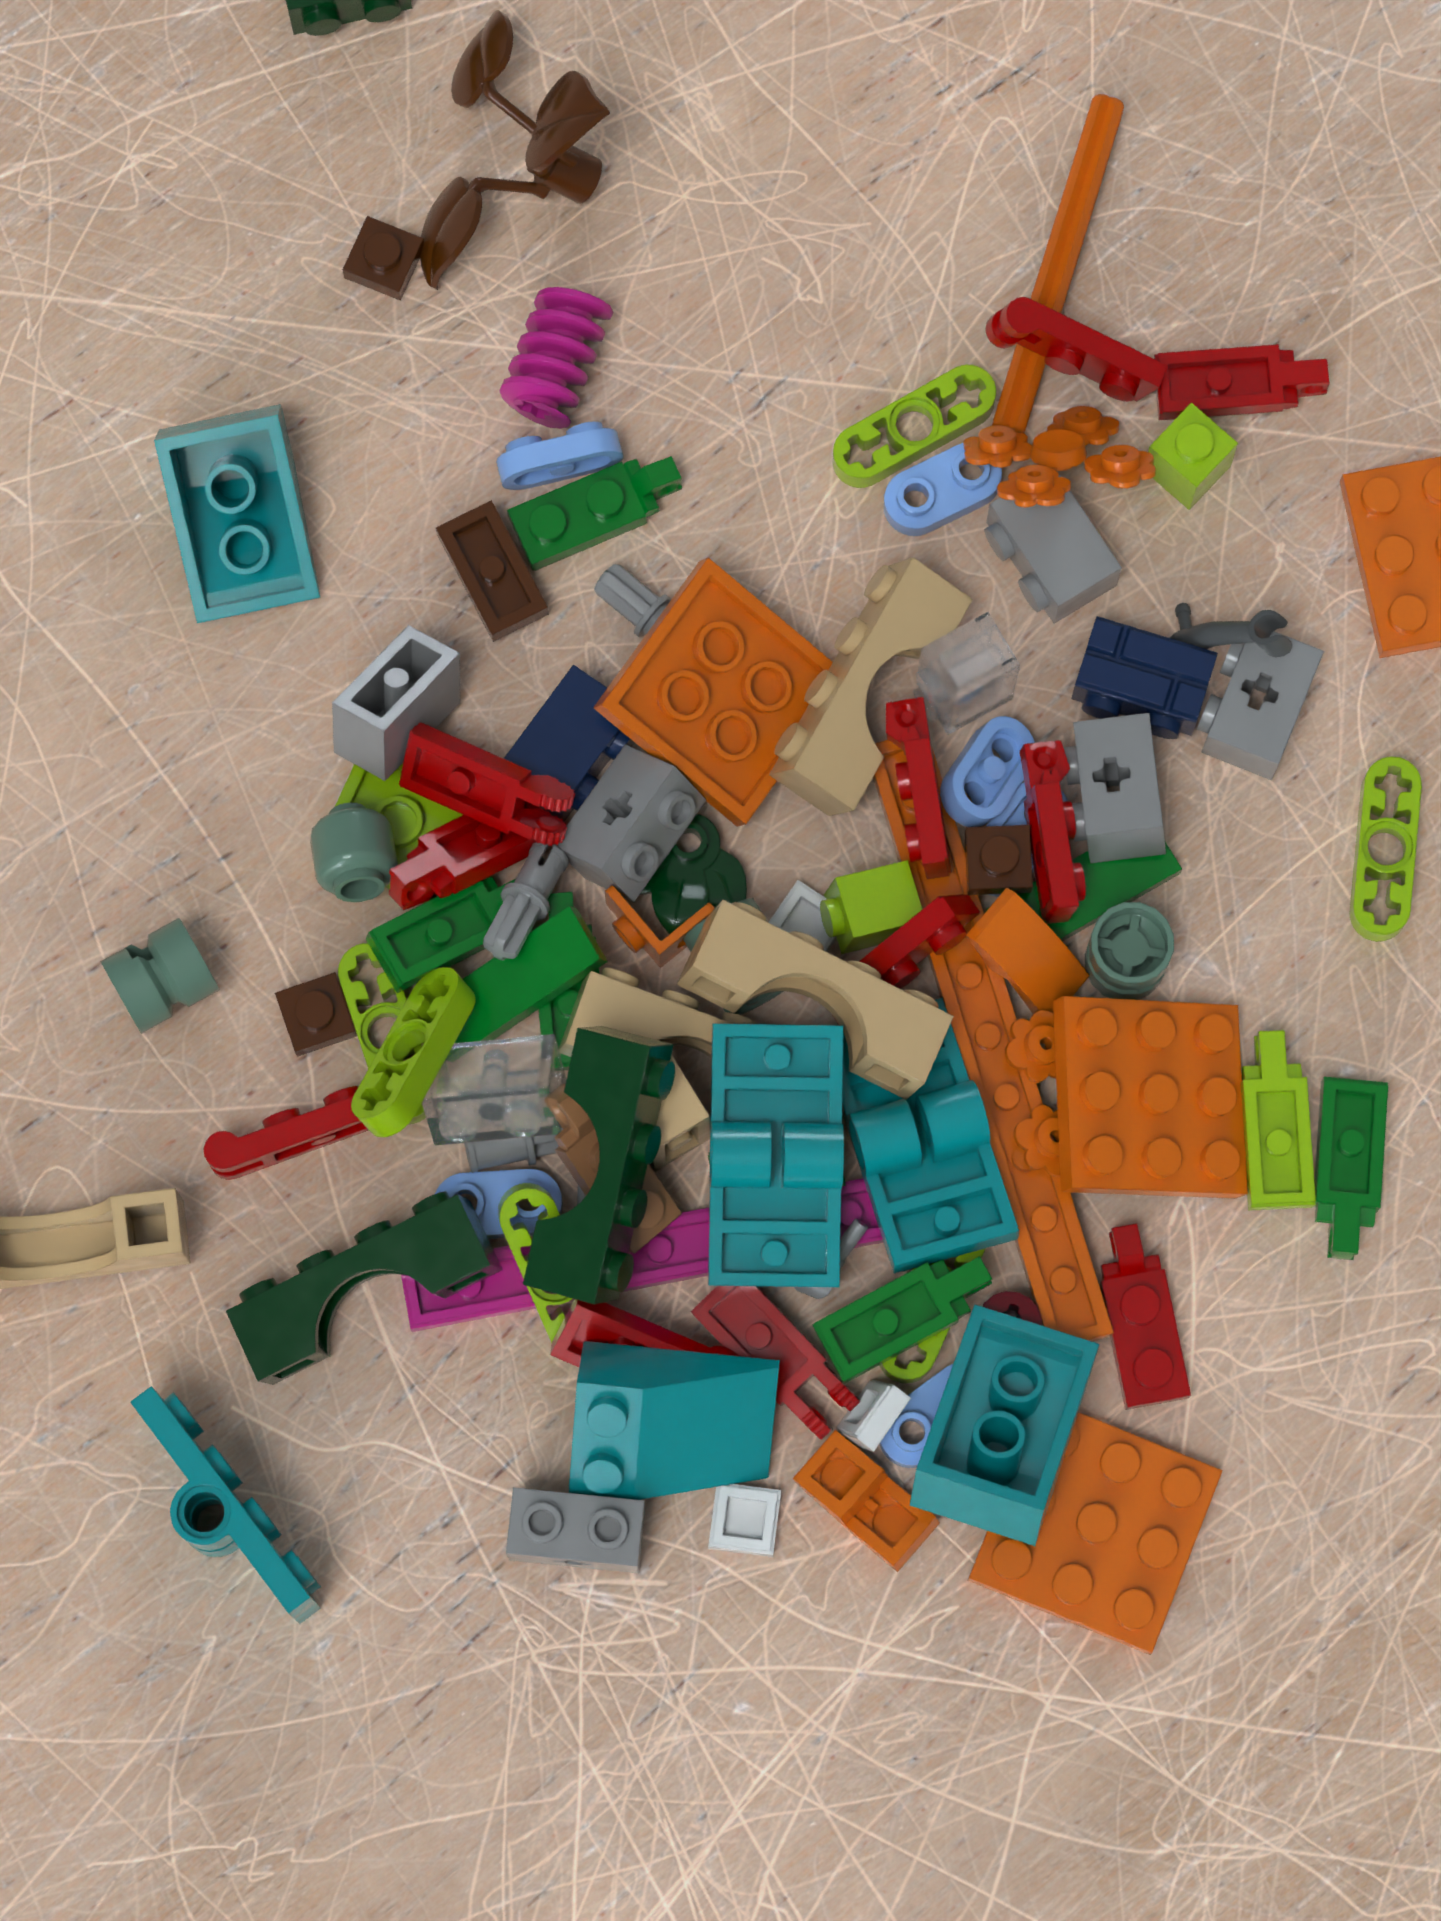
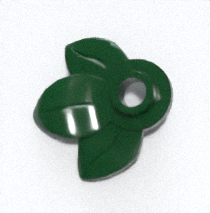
[639,814,747,934]

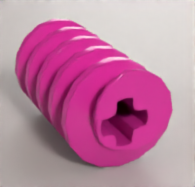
[499,287,614,429]

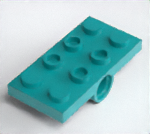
[842,998,1019,1274]
[708,1024,844,1287]
[130,1386,321,1624]

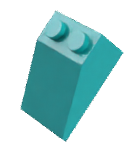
[154,404,320,623]
[910,1304,1099,1546]
[568,1341,780,1500]

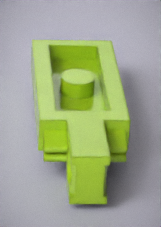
[1241,1030,1316,1211]

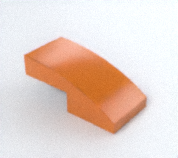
[966,887,1089,1014]
[793,1430,940,1572]

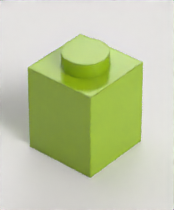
[1148,403,1238,510]
[820,860,922,954]

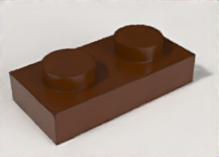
[436,500,549,642]

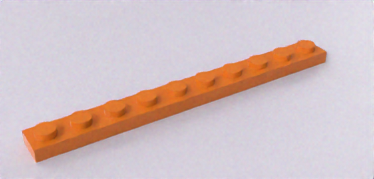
[873,740,1114,1342]

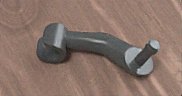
[1170,603,1292,658]

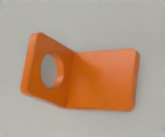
[604,885,715,968]

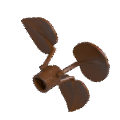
[420,10,610,290]

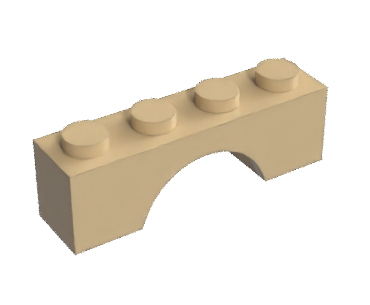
[769,557,973,816]
[676,900,954,1100]
[558,968,758,1058]
[0,1188,191,1289]

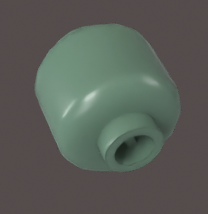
[310,803,398,902]

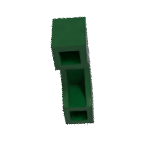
[523,1026,675,1305]
[226,1191,503,1385]

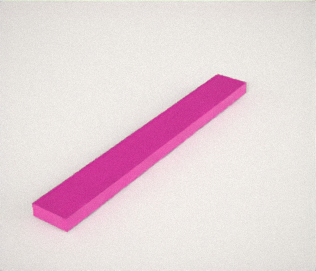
[401,1178,884,1332]

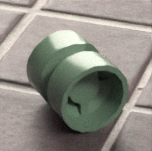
[1085,902,1174,1000]
[100,918,220,1034]

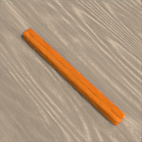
[992,94,1124,433]

